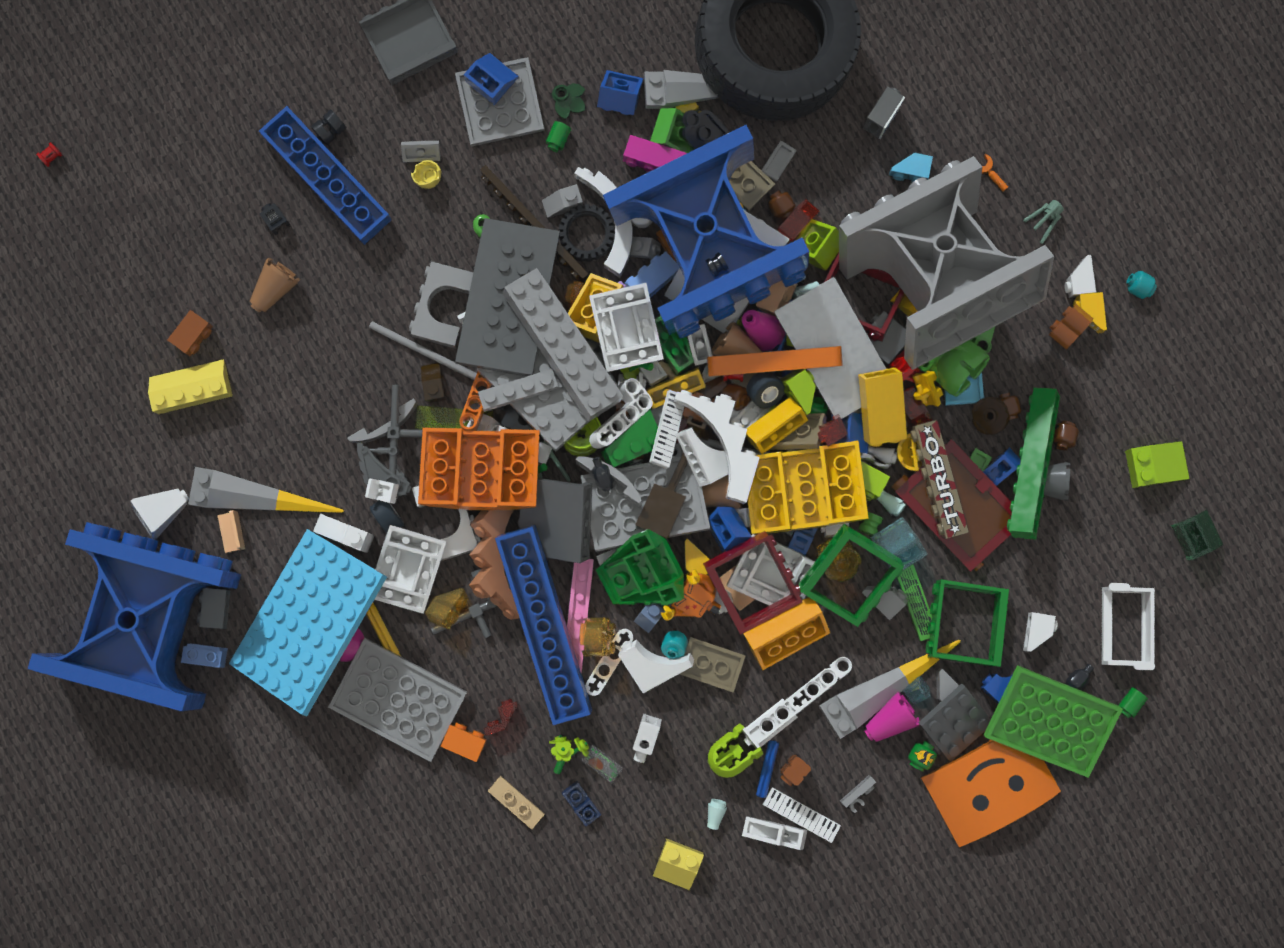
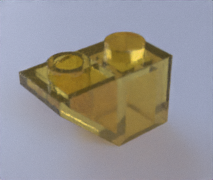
[425,588,469,630]

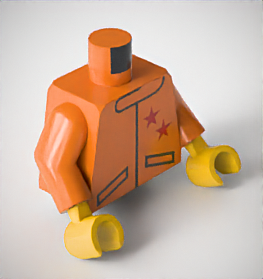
[660,569,721,621]

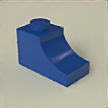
[983,447,1021,486]
[980,674,1013,704]

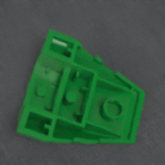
[596,529,684,605]

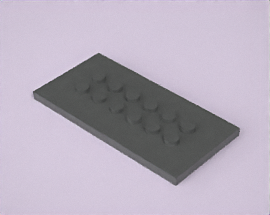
[455,218,560,376]

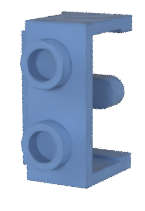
[181,643,228,668]

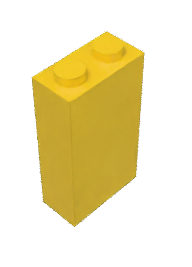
[858,368,907,447]

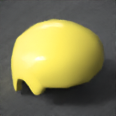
[411,160,442,189]

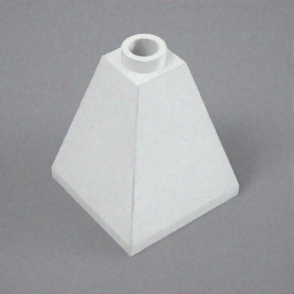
[130,489,189,540]

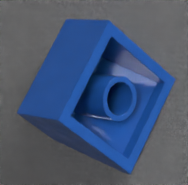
[597,70,643,115]

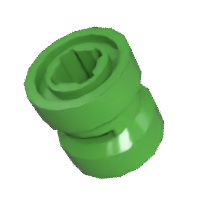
[858,512,883,537]

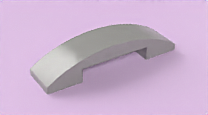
[348,398,418,443]
[575,456,642,508]

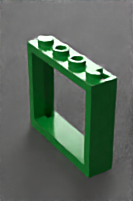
[799,524,904,627]
[926,579,1009,667]

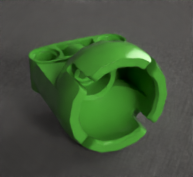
[918,340,990,397]

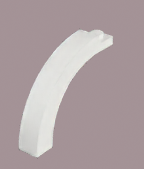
[574,167,632,278]

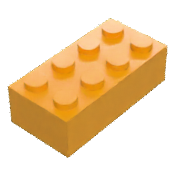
[743,597,830,670]

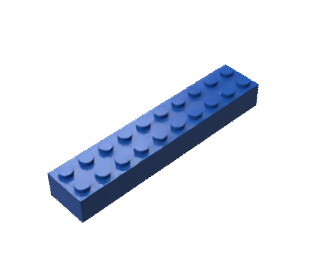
[495,525,592,725]

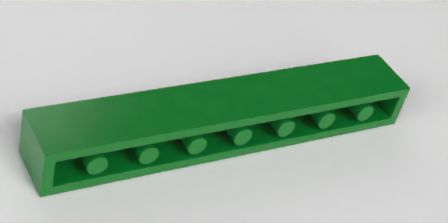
[1007,388,1060,539]

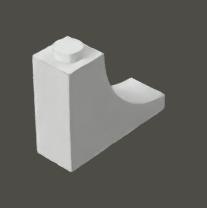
[676,428,728,487]
[313,514,375,553]
[618,640,694,693]

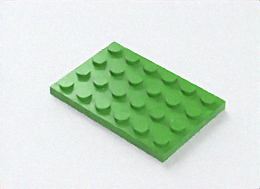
[984,665,1123,778]

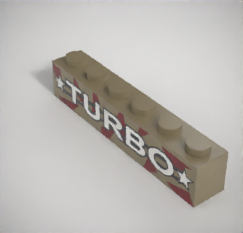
[910,420,968,539]

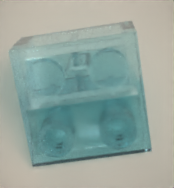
[870,517,928,570]

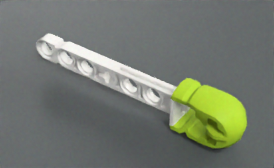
[708,657,852,778]

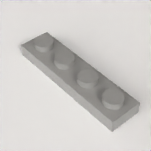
[478,369,558,412]

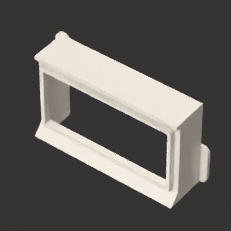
[1102,583,1155,670]

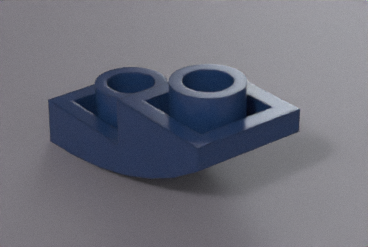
[562,781,601,826]

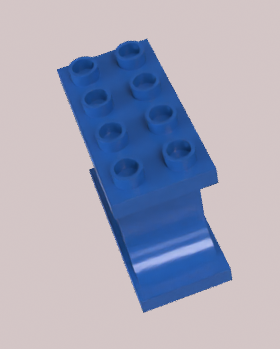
[603,125,809,338]
[28,522,241,711]

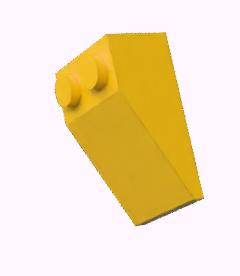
[568,273,624,343]

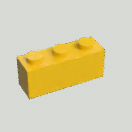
[646,367,706,409]
[746,397,808,455]

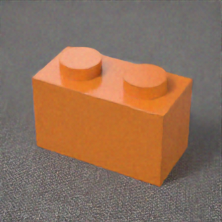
[440,722,487,762]

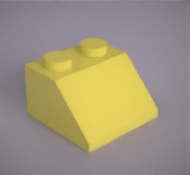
[653,839,704,890]

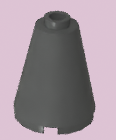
[1044,462,1070,501]

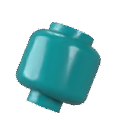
[1126,271,1157,299]
[661,631,688,659]

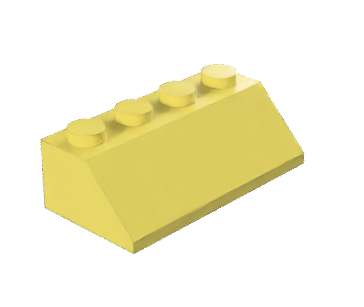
[148,359,232,414]

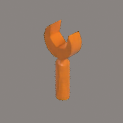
[982,154,1008,192]

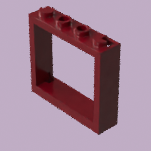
[825,253,905,342]
[703,531,802,635]

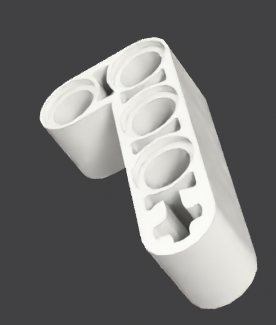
[589,378,653,449]

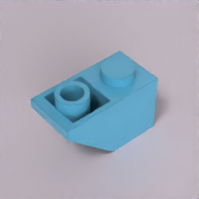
[889,153,933,183]

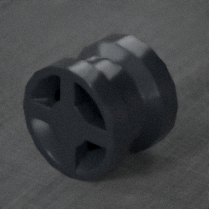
[705,252,729,277]

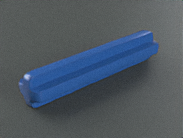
[756,740,779,798]

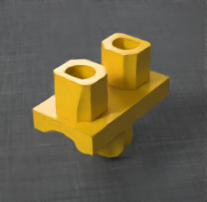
[913,371,943,407]

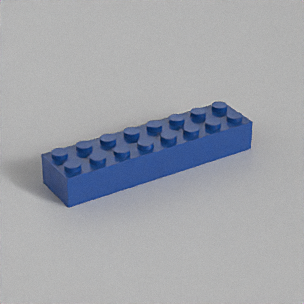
[259,106,392,245]

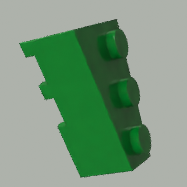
[655,316,694,376]
[601,410,658,467]

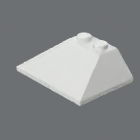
[589,283,664,372]
[374,525,446,614]
[726,534,815,606]

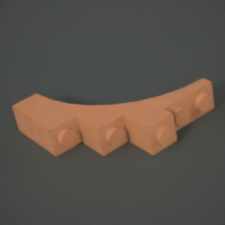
[469,510,520,620]

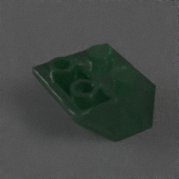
[1171,510,1223,560]

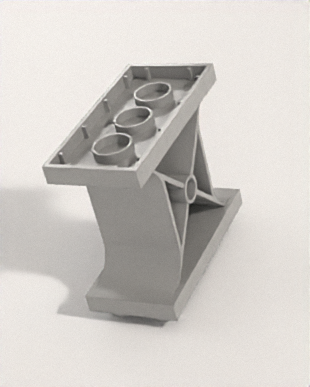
[839,156,1054,370]

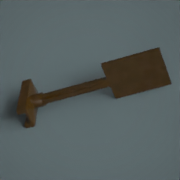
[635,416,711,539]

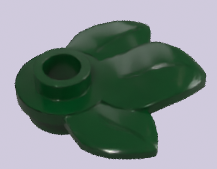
[552,83,585,119]

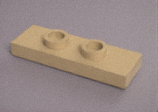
[488,776,545,829]

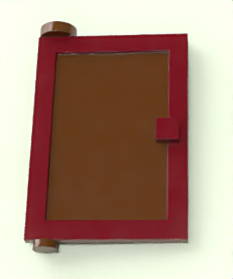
[891,439,1012,572]

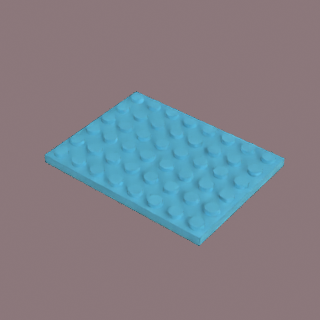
[229,529,387,717]

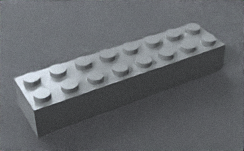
[503,268,623,422]

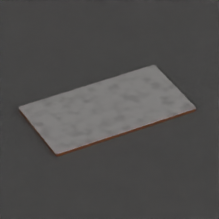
[774,277,886,421]

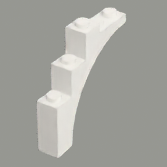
[673,390,760,504]

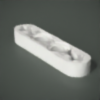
[585,629,633,696]

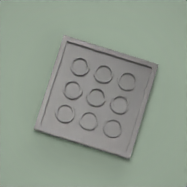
[455,57,544,147]

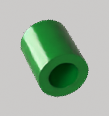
[545,121,571,152]
[1118,687,1148,719]

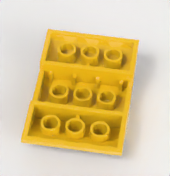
[748,441,869,534]

